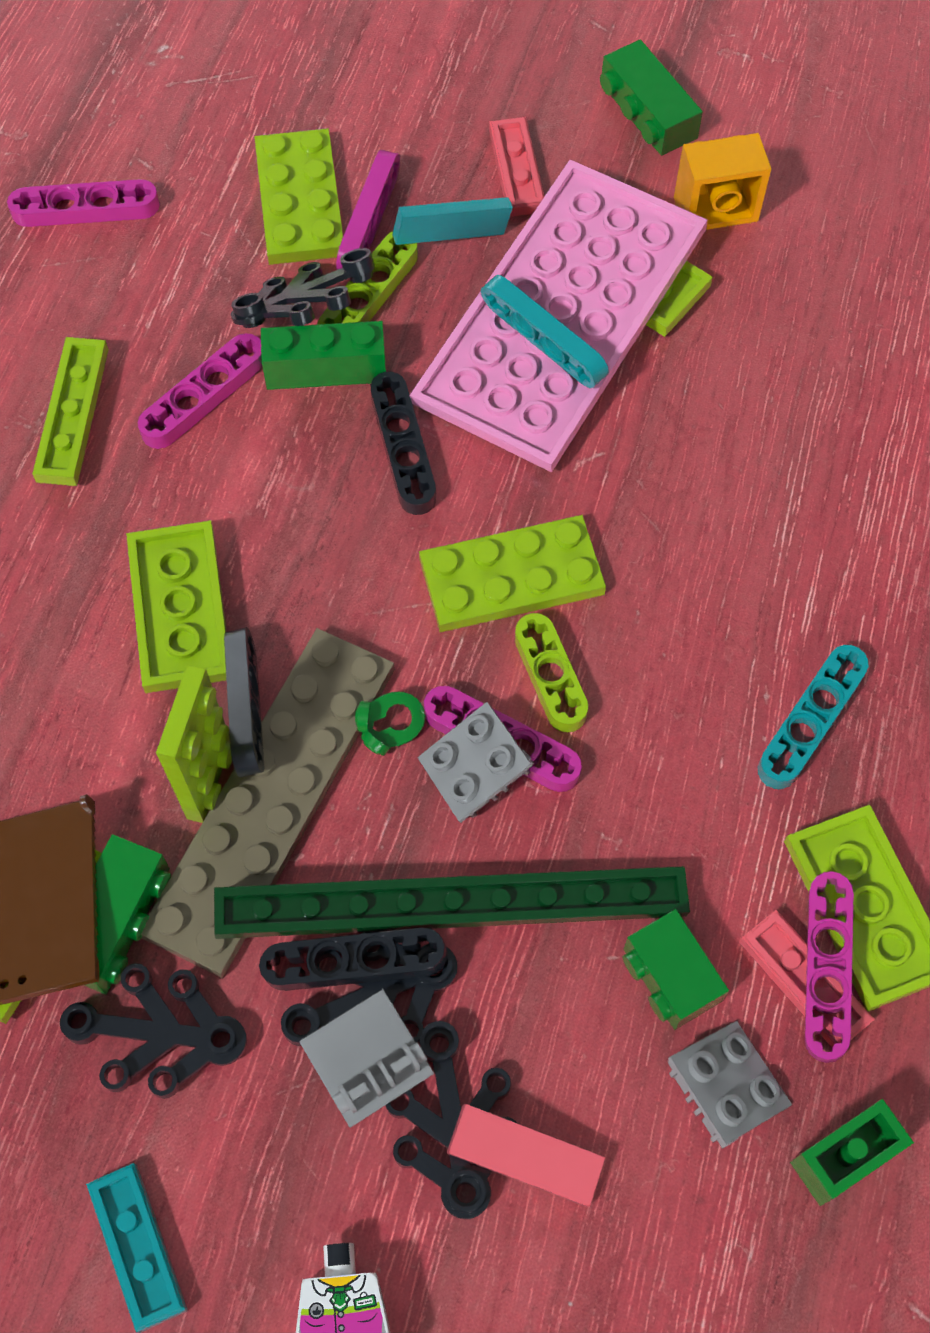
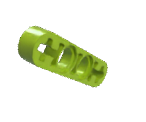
[317,232,418,325]

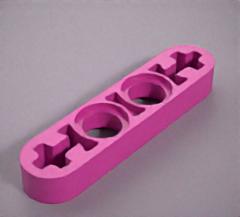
[336,150,400,270]
[7,179,160,227]
[137,333,262,449]
[424,686,582,792]
[804,871,854,1063]

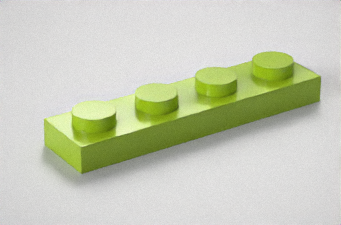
[32,337,109,486]

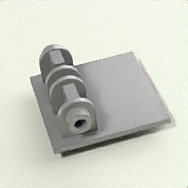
[417,702,535,823]
[299,989,434,1128]
[667,1021,792,1149]

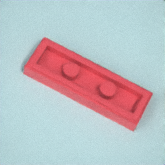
[489,117,545,217]
[739,910,875,1048]
[447,1104,605,1207]

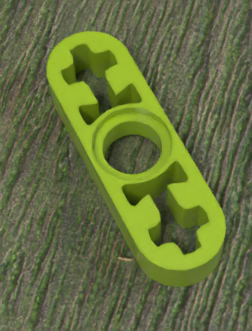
[515,613,588,732]

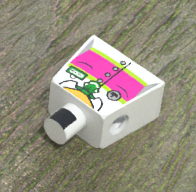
[296,1243,391,1333]

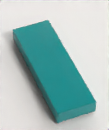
[392,197,513,245]
[86,1163,188,1333]

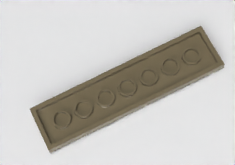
[141,628,395,978]

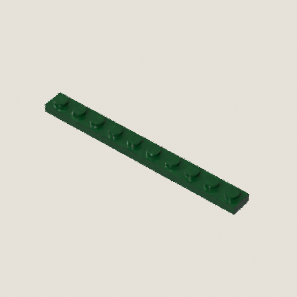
[214,866,690,939]

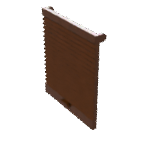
[0,794,99,1005]

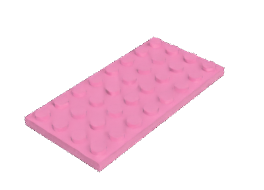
[410,160,707,473]

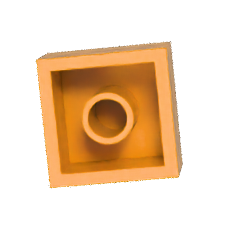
[674,133,771,230]

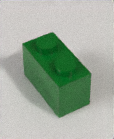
[622,909,729,1030]
[790,1099,914,1206]

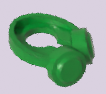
[355,692,425,756]

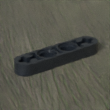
[370,372,436,515]
[224,627,264,777]
[259,928,447,991]

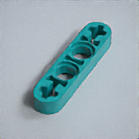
[480,275,609,388]
[757,645,869,789]

